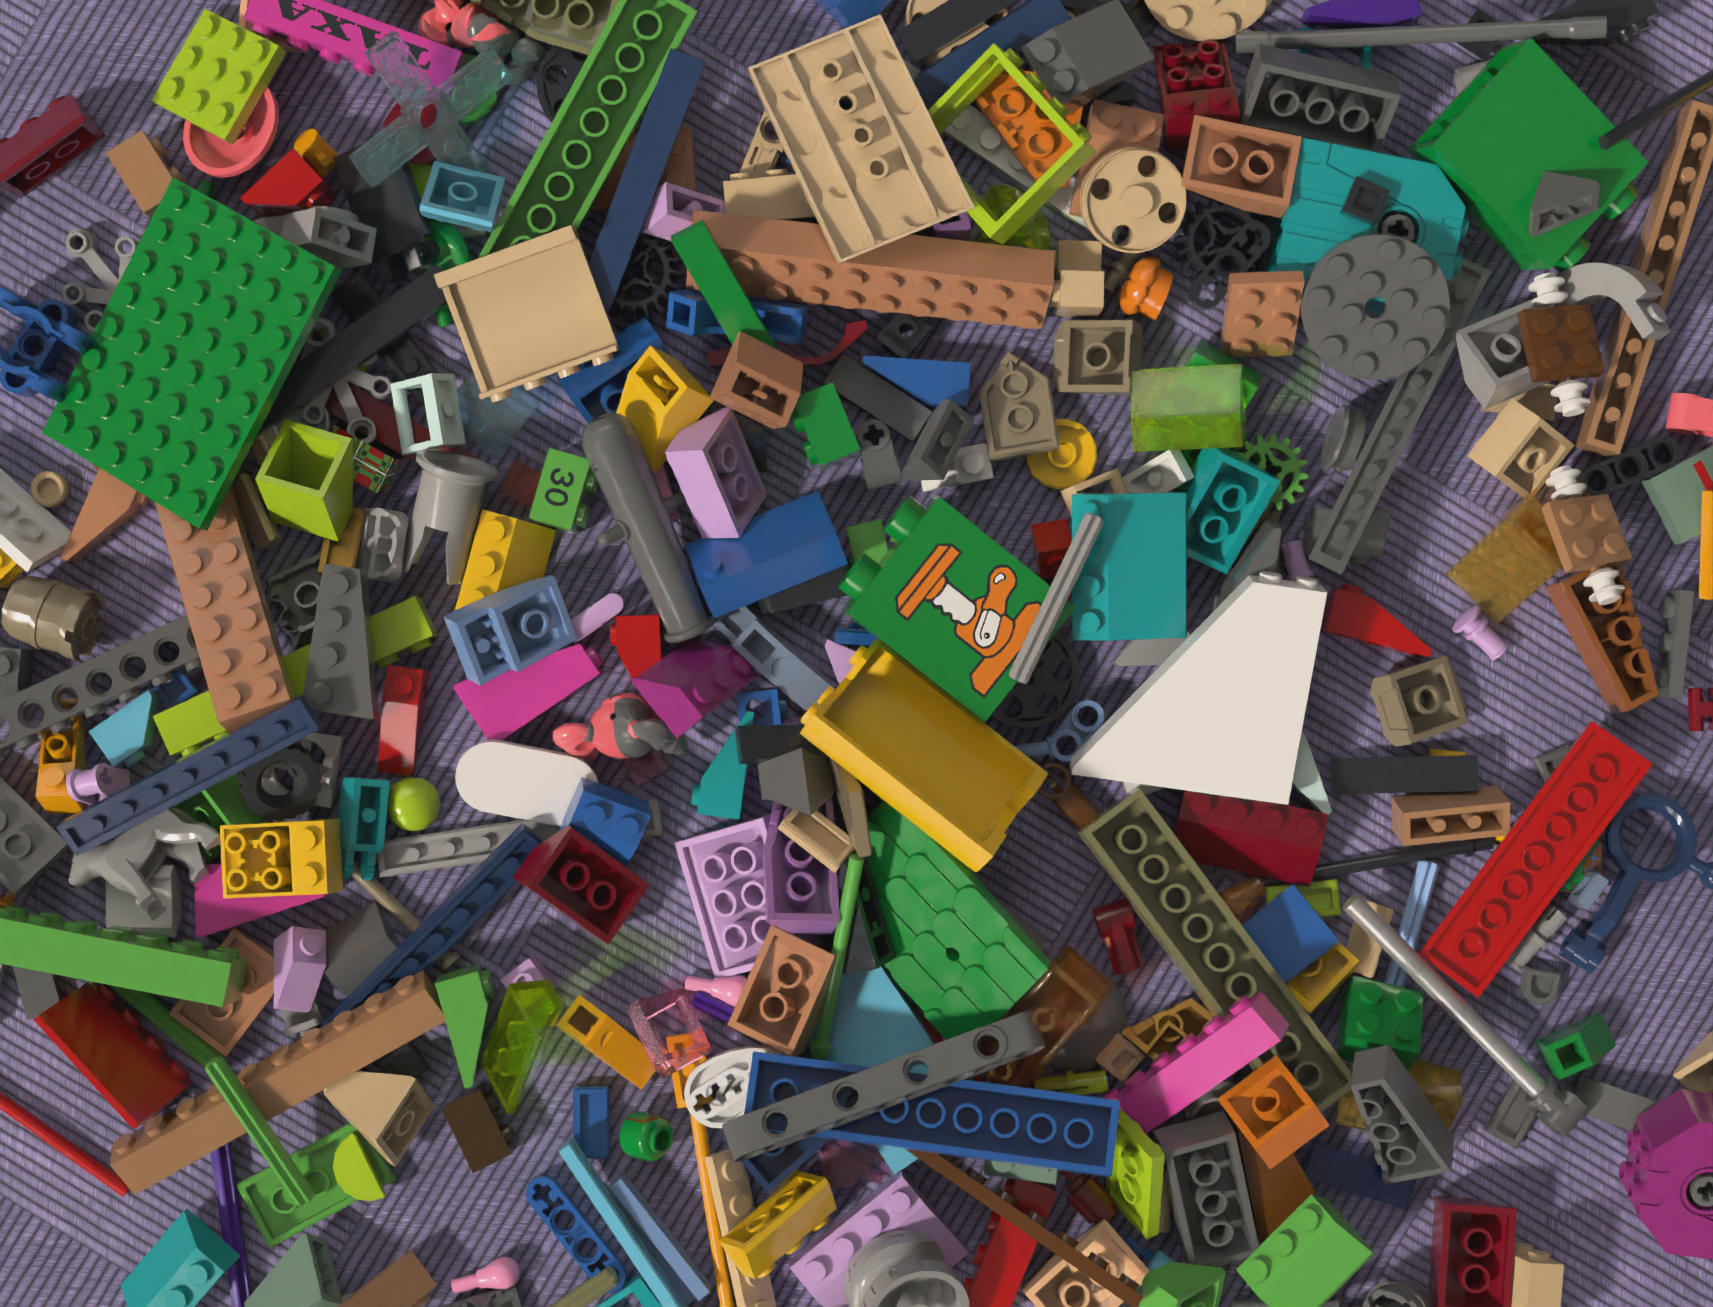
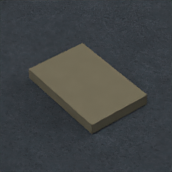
[828,756,872,858]

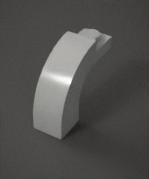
[1556,262,1671,340]

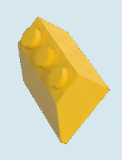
[455,509,556,610]
[719,1172,837,1279]

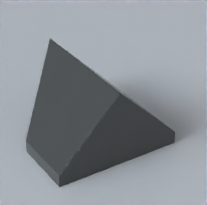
[758,748,834,816]

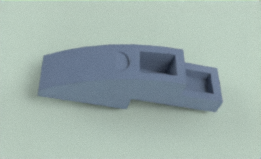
[713,605,837,711]

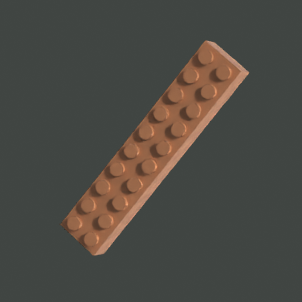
[686,210,1055,329]

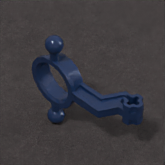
[1558,793,1713,973]

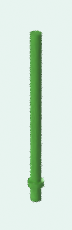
[810,854,864,1061]

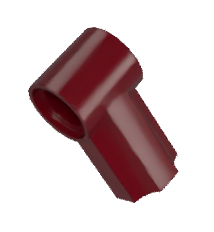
[1092,898,1144,975]

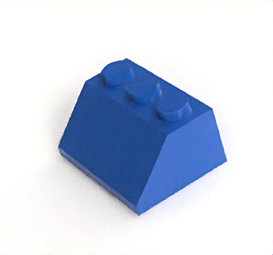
[556,316,672,423]

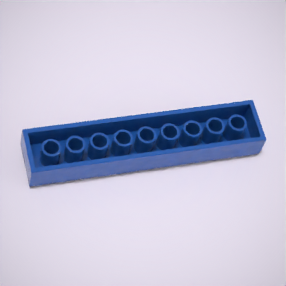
[744,1051,1120,1177]

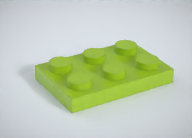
[1106,1110,1165,1239]

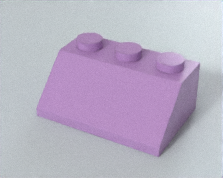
[665,407,767,539]

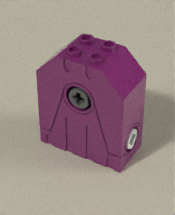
[1618,1089,1713,1260]

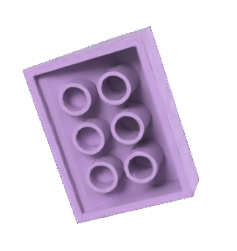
[675,814,825,978]
[790,1170,969,1307]

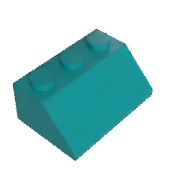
[1178,439,1281,574]
[121,1208,240,1307]

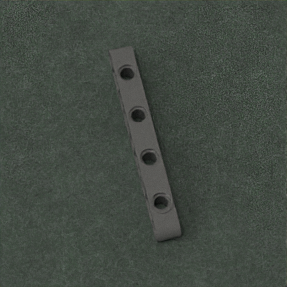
[722,1011,1046,1162]

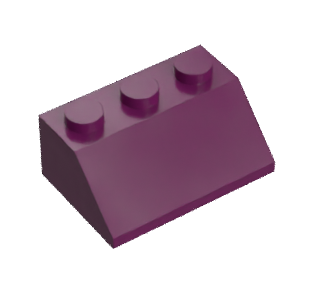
[631,638,758,738]

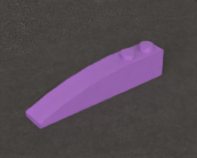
[763,718,840,936]

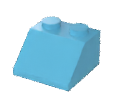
[420,161,505,233]

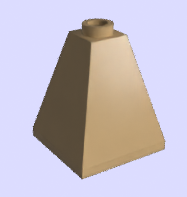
[324,1071,435,1167]

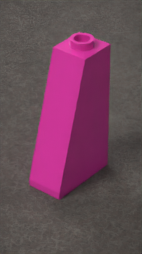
[453,644,604,741]
[194,862,332,937]

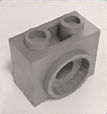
[281,206,377,269]

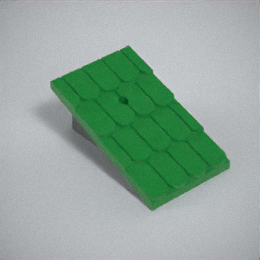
[837,799,1051,1040]

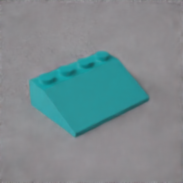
[1072,492,1187,641]

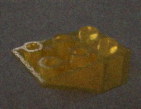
[1446,494,1562,623]

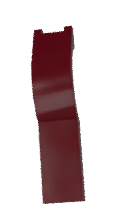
[707,320,868,368]

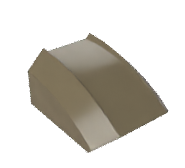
[1052,320,1144,395]
[1370,655,1469,747]

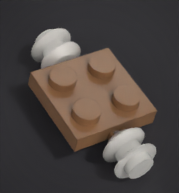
[1541,465,1633,605]

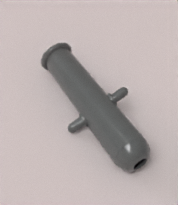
[582,413,716,643]

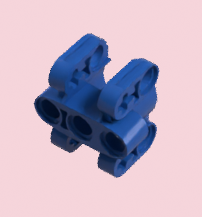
[0,286,95,403]

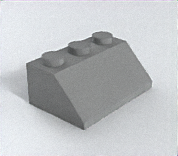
[1455,297,1550,410]

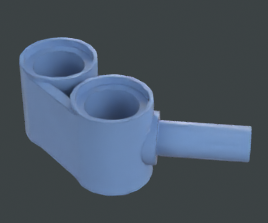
[1014,700,1104,761]

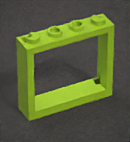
[928,43,1096,245]

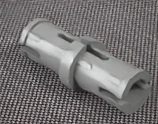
[1507,904,1568,972]

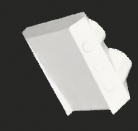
[105,864,181,937]

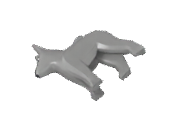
[68,807,221,920]

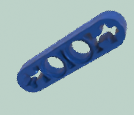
[526,1174,627,1293]

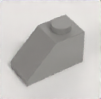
[1111,631,1191,667]

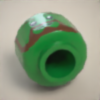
[619,1111,673,1161]

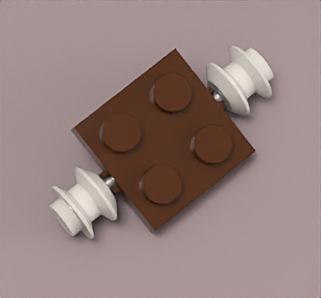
[1517,273,1605,417]

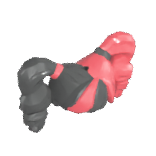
[418,0,547,86]
[552,693,688,761]

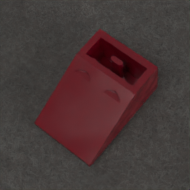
[1153,39,1240,151]

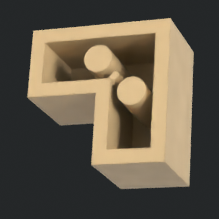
[1048,240,1104,318]

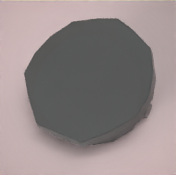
[1320,405,1367,472]

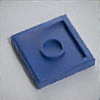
[1242,884,1341,985]

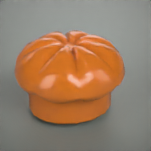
[1119,256,1174,321]

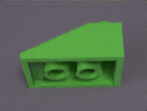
[435,963,495,1089]

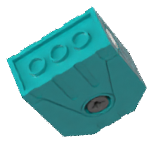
[1266,138,1469,314]

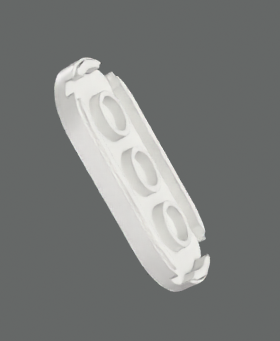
[455,739,599,826]

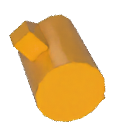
[294,129,339,178]

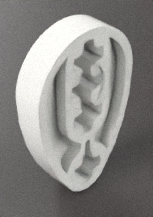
[684,1046,779,1128]

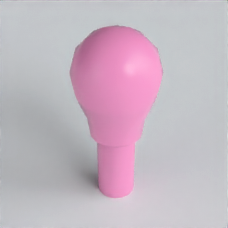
[685,975,748,1007]
[451,1257,520,1294]

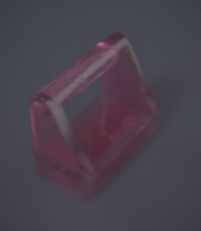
[626,988,713,1078]

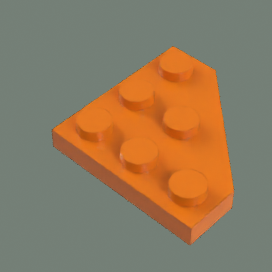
[975,69,1083,188]

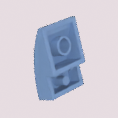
[444,575,577,686]

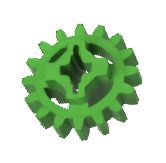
[1236,434,1308,512]

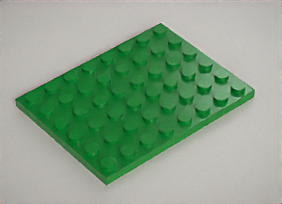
[42,178,342,531]

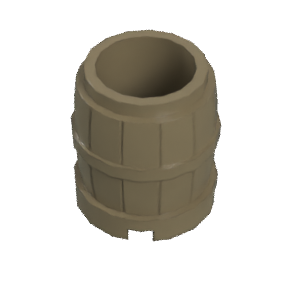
[1,575,106,662]

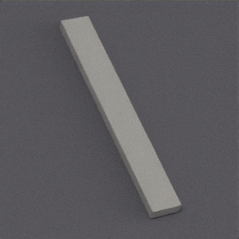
[376,799,664,877]

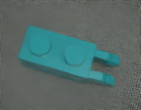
[338,777,390,880]

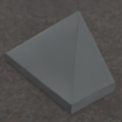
[1529,171,1600,238]

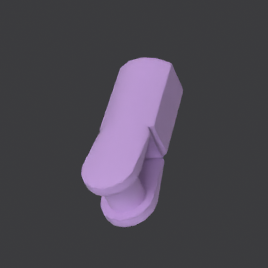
[571,593,624,644]

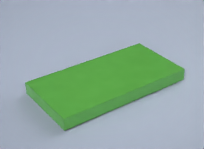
[236,1123,398,1248]

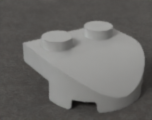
[357,507,408,582]

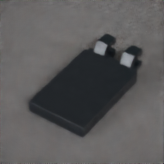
[333,131,434,283]

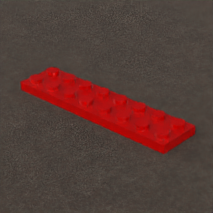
[1418,721,1653,998]

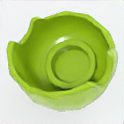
[387,778,441,831]

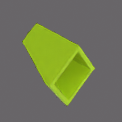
[255,419,353,542]

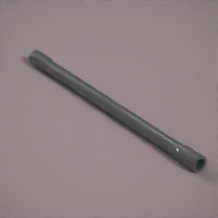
[1236,16,1607,53]

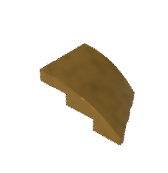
[1121,998,1227,1080]

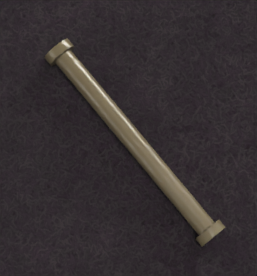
[351,858,460,971]

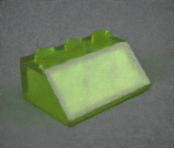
[1131,364,1247,452]
[480,980,563,1114]

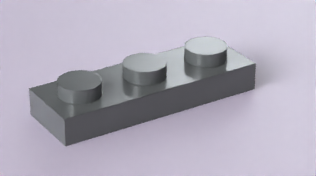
[1655,590,1694,699]

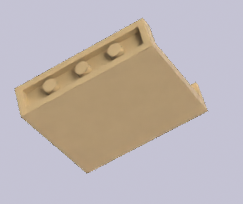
[434,225,620,403]

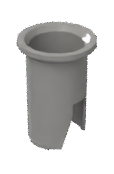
[402,450,498,585]

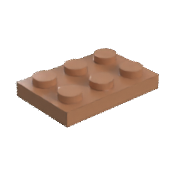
[1220,271,1305,358]
[169,927,274,1057]

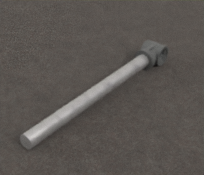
[1342,893,1588,1138]

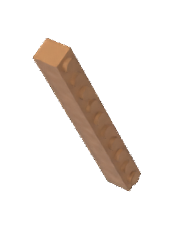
[1574,100,1713,458]
[110,970,445,1195]

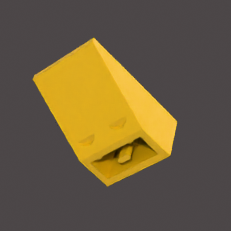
[616,345,714,475]
[220,818,343,898]

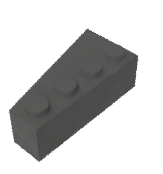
[303,563,381,720]
[1351,1045,1454,1185]

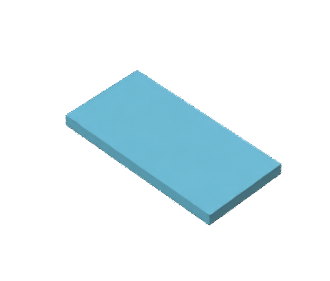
[807,966,936,1174]

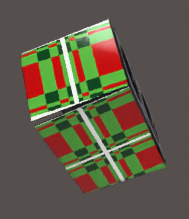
[331,422,405,494]

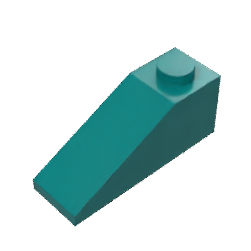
[691,711,755,820]

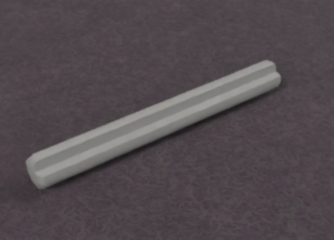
[1009,513,1104,684]

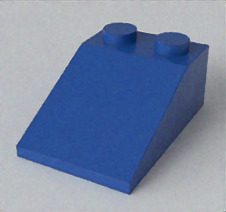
[558,777,651,867]

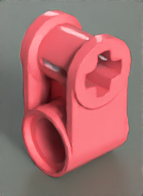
[1665,393,1713,438]

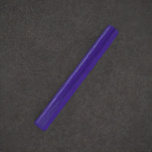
[210,1142,252,1307]

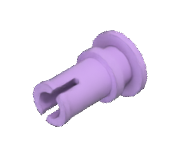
[1280,540,1321,585]
[1452,605,1508,660]

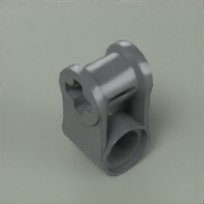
[857,419,903,490]

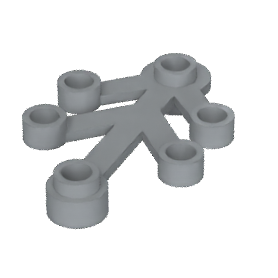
[62,229,139,331]
[300,317,391,445]

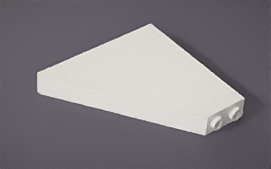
[1070,571,1327,805]

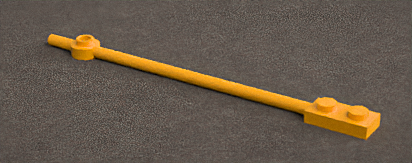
[666,1030,735,1307]

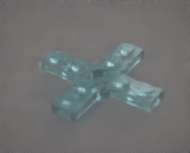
[348,31,513,188]

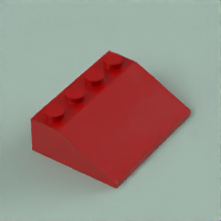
[34,981,194,1129]

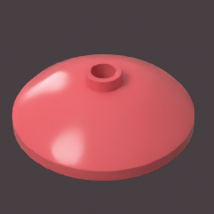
[183,86,279,178]

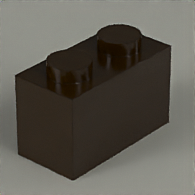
[441,1084,517,1173]

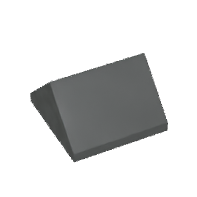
[324,901,401,997]

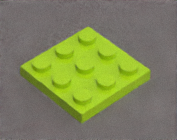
[151,9,287,145]

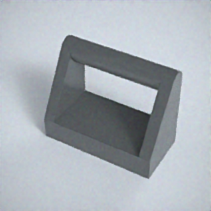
[901,399,974,481]

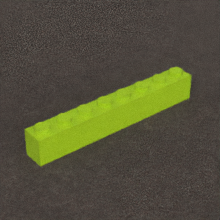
[153,596,438,757]

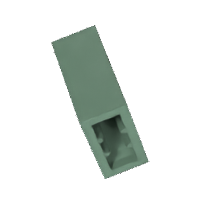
[244,1233,342,1307]

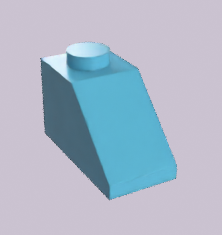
[89,690,161,768]

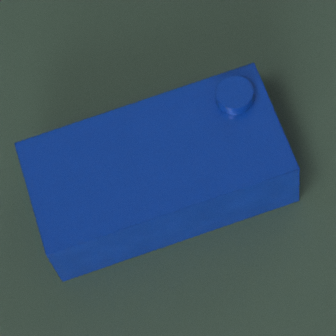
[685,491,848,618]

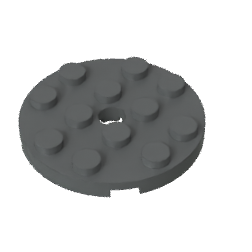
[1300,232,1450,380]

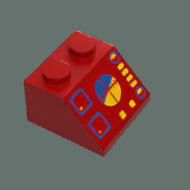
[240,149,337,217]

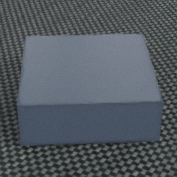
[1568,871,1609,910]

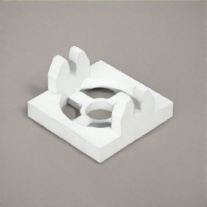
[261,732,343,808]

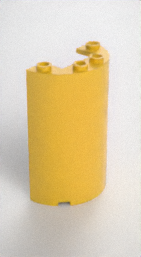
[800,638,1049,872]

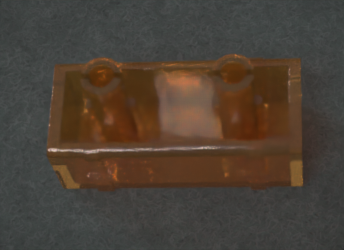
[978,946,1114,1088]

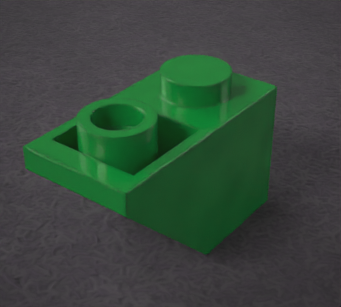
[1535,1012,1616,1080]

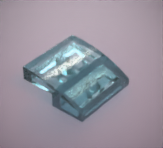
[457,371,540,460]

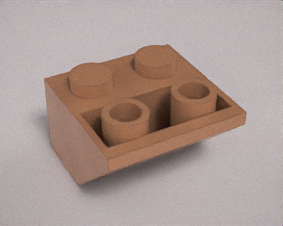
[709,331,804,429]

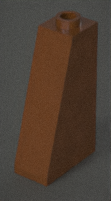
[1226,1111,1317,1243]

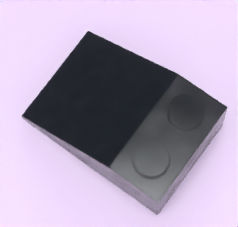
[1526,0,1659,46]

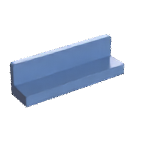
[591,1172,712,1305]

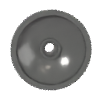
[1020,964,1127,1071]

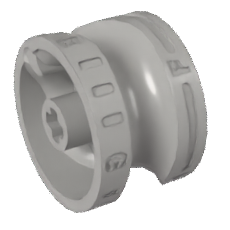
[843,1230,969,1307]

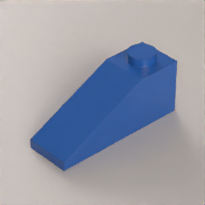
[863,356,971,409]

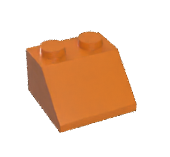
[1218,1055,1330,1169]

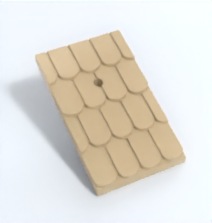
[747,14,975,264]

